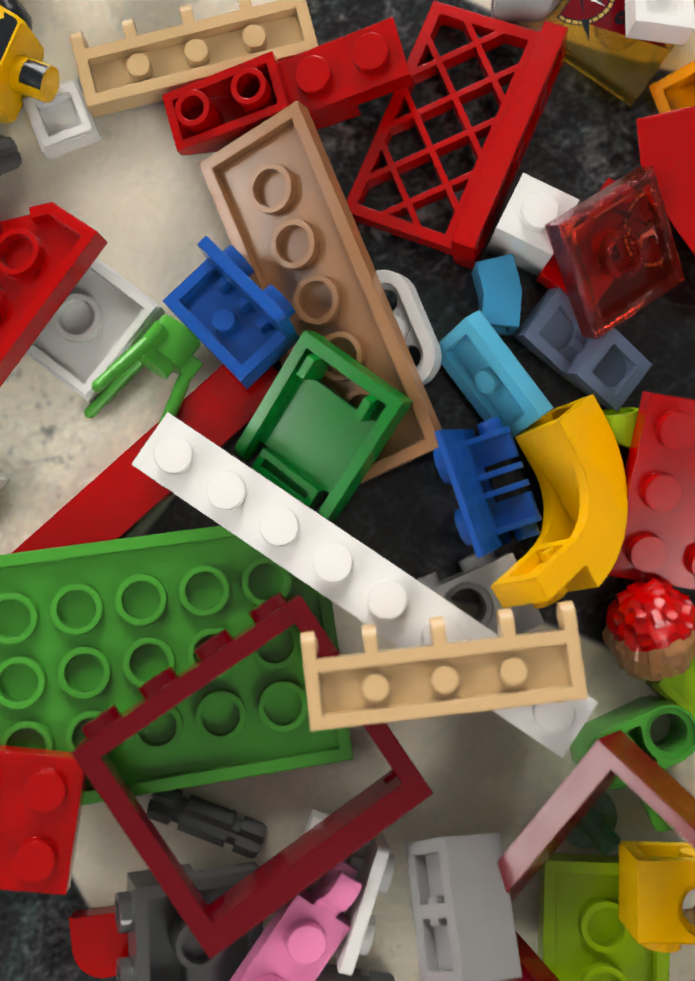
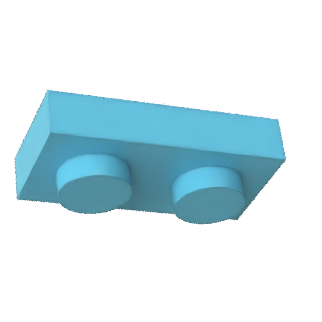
[439,310,554,437]

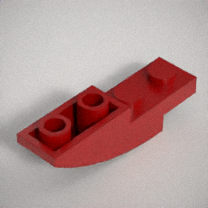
[162,17,413,155]

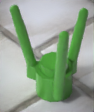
[84,314,203,425]

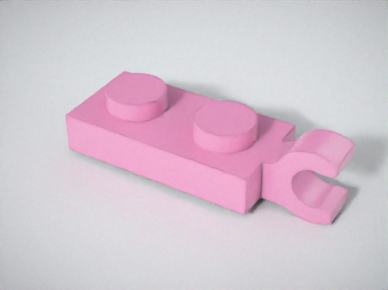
[230,860,363,981]

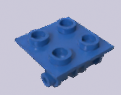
[434,417,542,558]

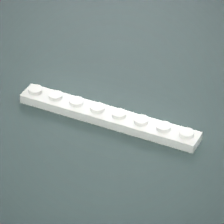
[131,412,598,758]

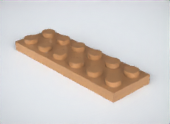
[198,101,442,484]

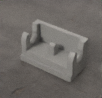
[405,833,522,981]

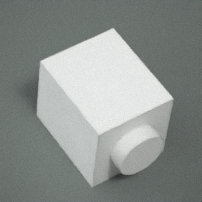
[486,173,579,276]

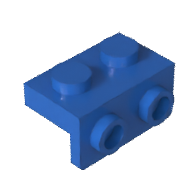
[163,236,299,389]

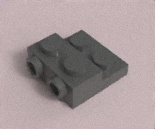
[115,861,263,981]

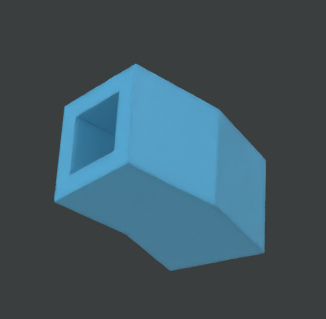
[471,253,522,335]

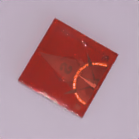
[545,166,685,339]

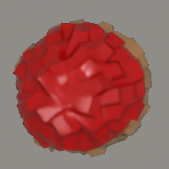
[602,578,695,682]

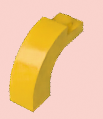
[490,394,628,609]

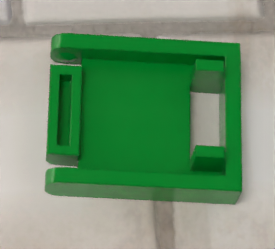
[234,330,413,523]

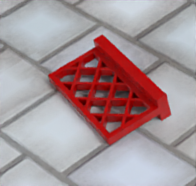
[346,1,568,270]

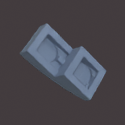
[513,288,653,412]

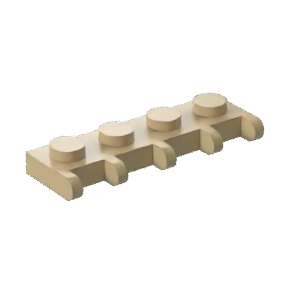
[70,0,318,118]
[300,601,588,731]

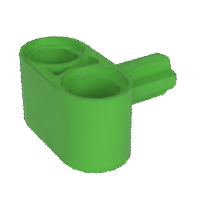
[570,695,695,832]

